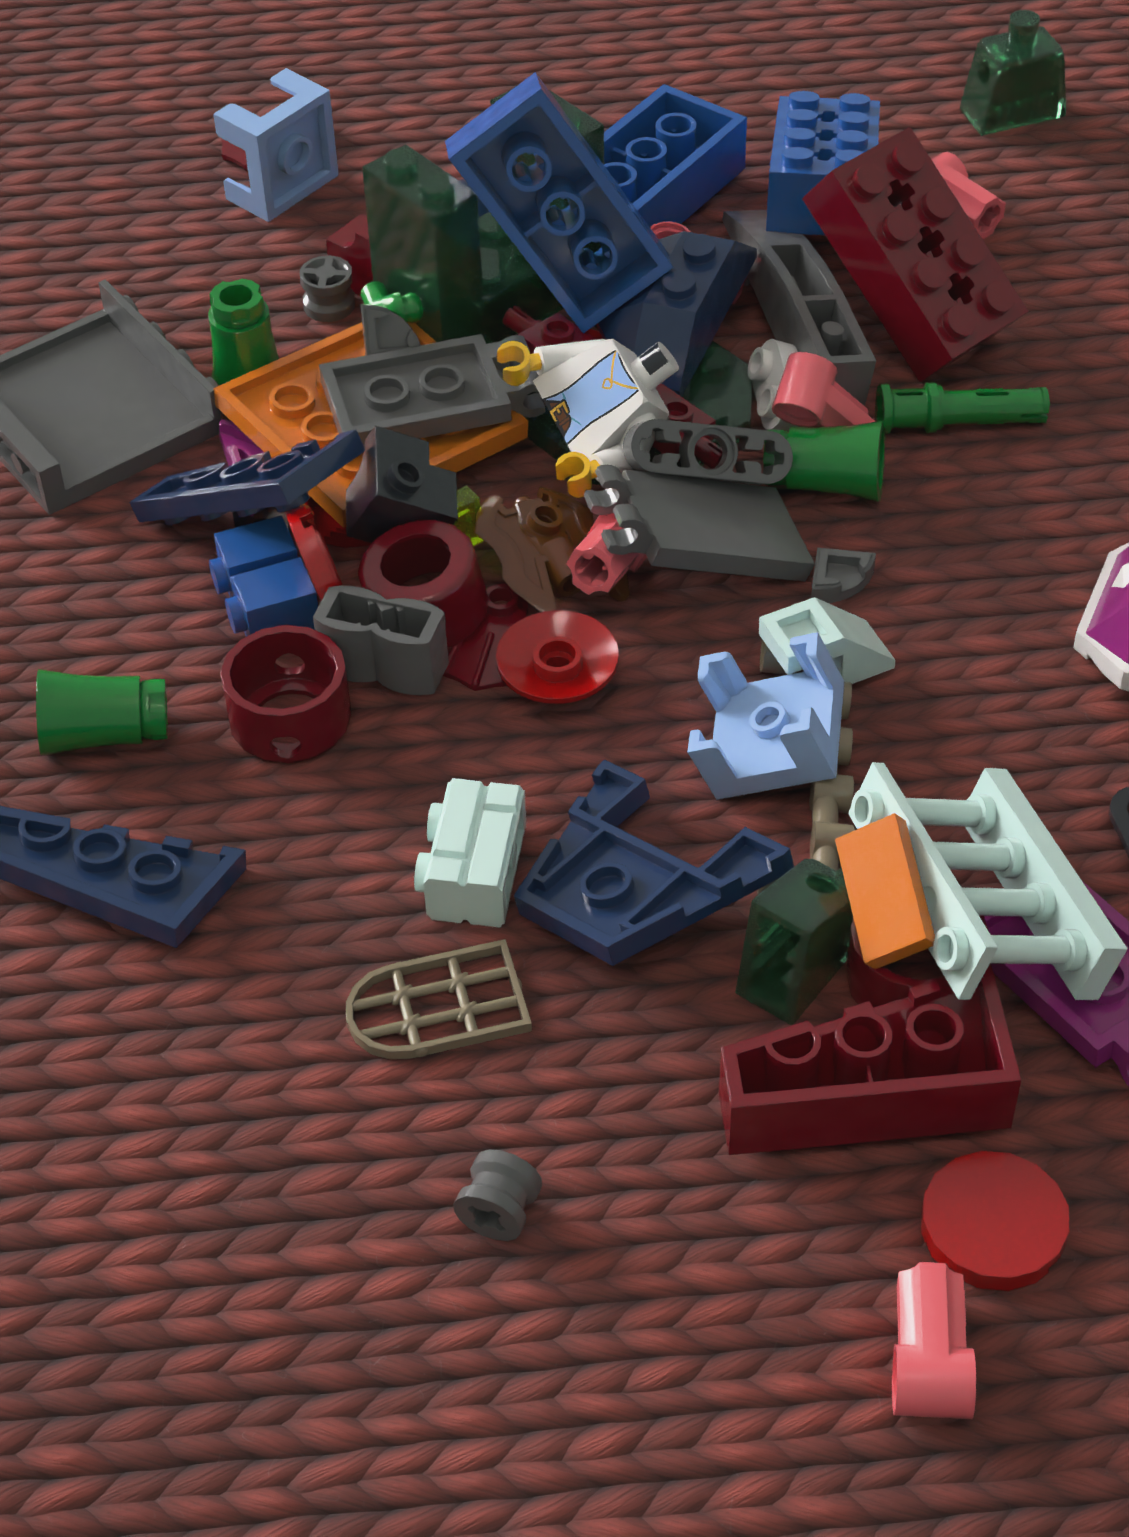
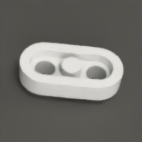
[748,339,799,431]

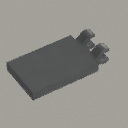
[319,334,545,448]
[584,465,815,582]

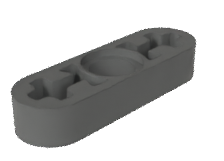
[623,419,793,485]

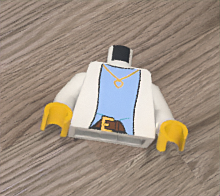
[497,339,679,498]

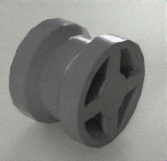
[300,255,355,322]
[453,1149,542,1241]

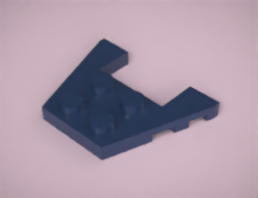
[514,760,794,966]

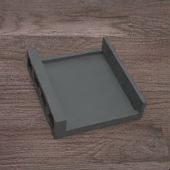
[0,279,222,515]

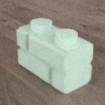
[414,778,526,927]

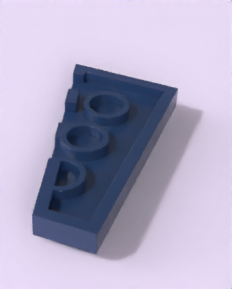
[129,429,366,525]
[0,806,246,948]

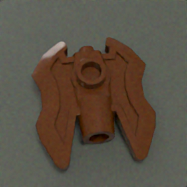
[474,486,630,612]

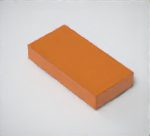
[835,813,935,969]

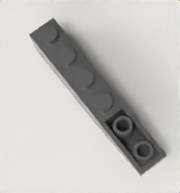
[722,210,876,406]

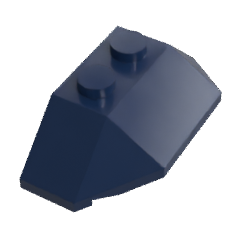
[596,231,757,397]

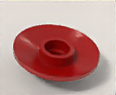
[496,610,619,704]

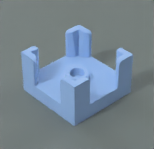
[213,68,339,222]
[687,632,844,800]

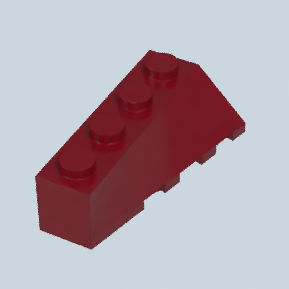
[719,963,1021,1155]

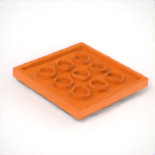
[214,322,528,528]

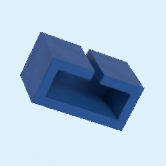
[209,515,318,637]

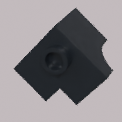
[346,425,458,543]

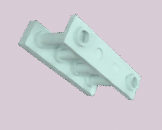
[848,762,1127,1000]

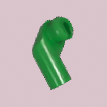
[361,281,423,323]

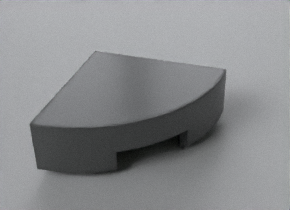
[361,304,420,356]
[811,548,876,603]

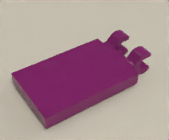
[984,881,1129,1087]

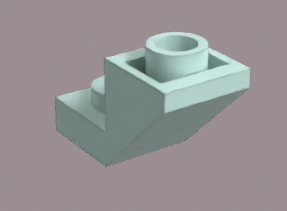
[759,597,895,684]

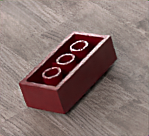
[802,127,1029,382]

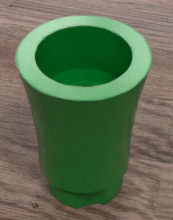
[208,279,280,386]
[763,421,885,502]
[36,669,168,756]

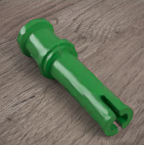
[875,382,1050,434]

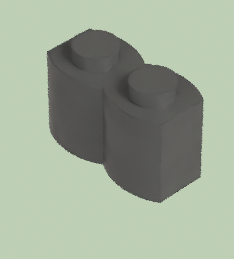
[313,586,449,695]

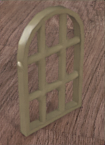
[346,939,532,1060]

